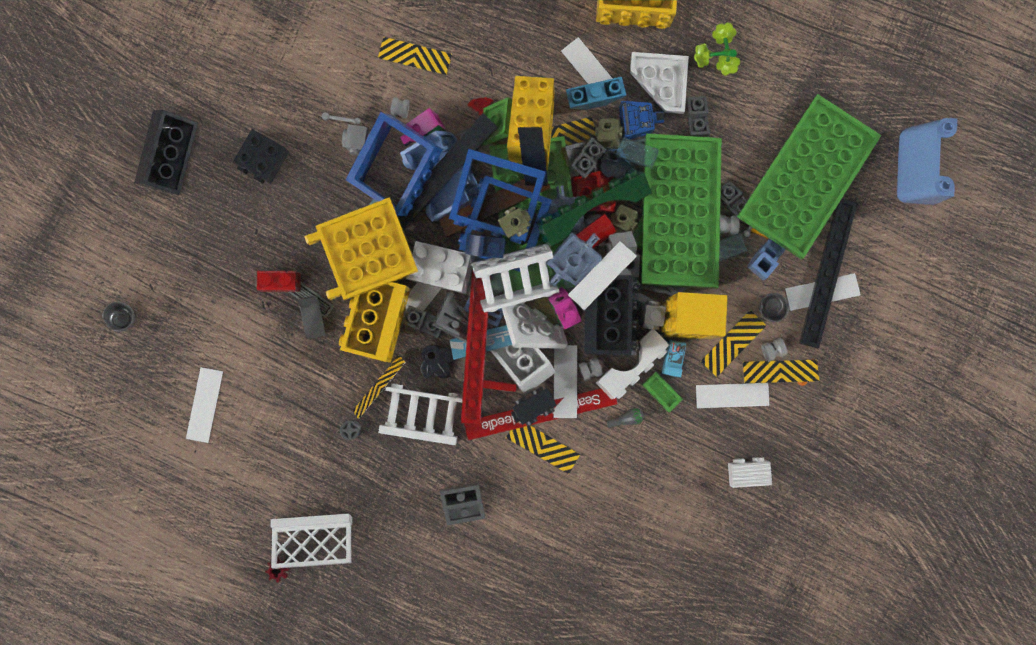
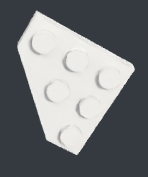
[630,52,689,114]
[502,302,568,349]

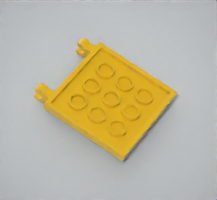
[304,197,419,300]

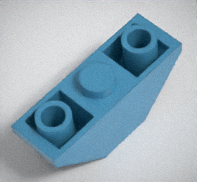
[566,77,626,110]

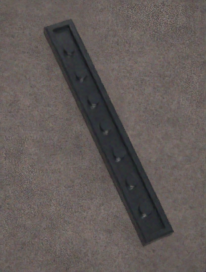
[397,113,498,231]
[799,199,858,349]

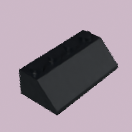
[134,109,198,195]

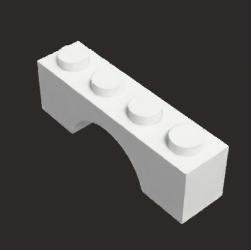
[596,329,669,399]

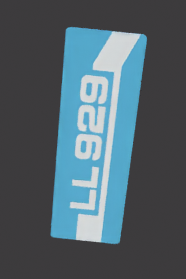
[450,325,512,360]

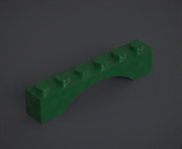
[535,169,652,246]

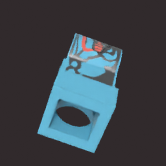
[661,339,686,377]

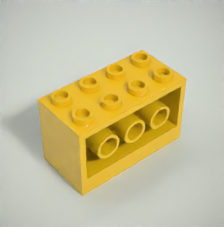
[596,0,677,29]
[507,76,555,170]
[339,282,411,363]
[661,292,727,339]

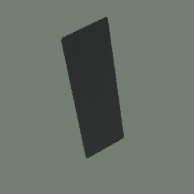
[518,127,548,186]

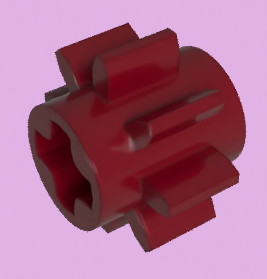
[265,557,291,583]

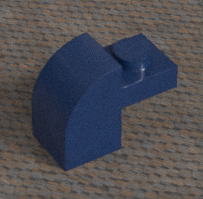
[465,233,506,259]

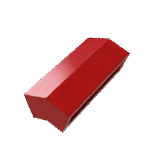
[576,214,616,249]

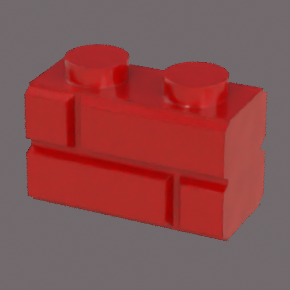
[257,271,301,292]

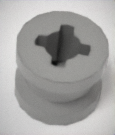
[391,97,410,119]

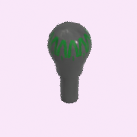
[607,408,644,428]

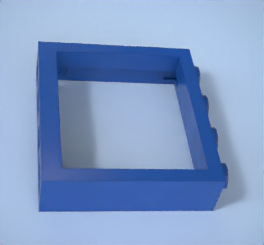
[346,112,443,216]
[449,149,546,244]
[458,175,553,272]

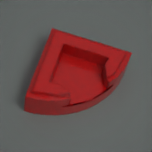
[467,97,494,116]

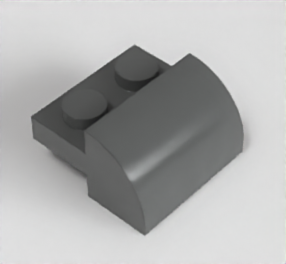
[440,483,485,525]

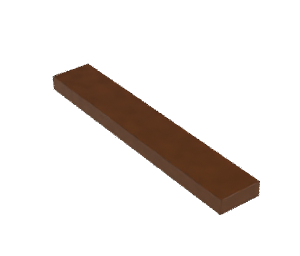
[439,179,551,237]

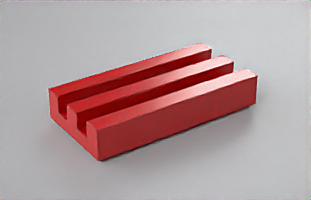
[483,380,517,392]

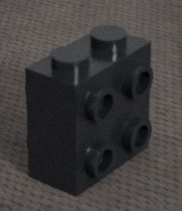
[233,129,289,184]
[511,387,557,426]

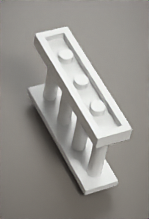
[471,244,559,313]
[378,384,462,445]

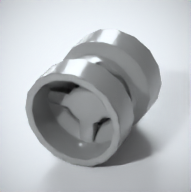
[720,215,740,235]
[761,337,788,362]
[578,357,603,381]

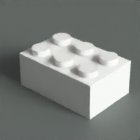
[406,241,475,294]

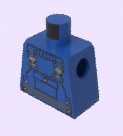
[619,101,664,141]

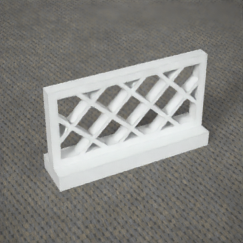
[271,514,352,569]

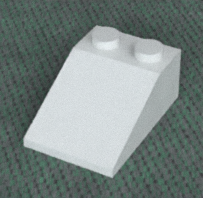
[490,345,555,396]

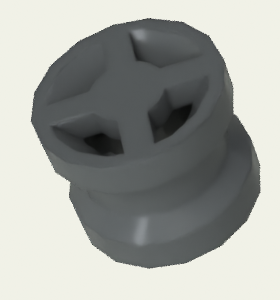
[340,420,362,440]

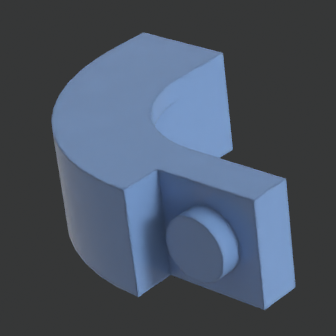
[747,239,786,280]

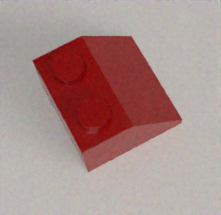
[571,171,616,215]

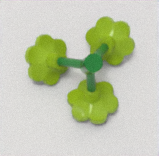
[694,23,740,76]

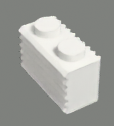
[728,457,772,488]

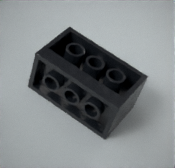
[584,275,641,355]

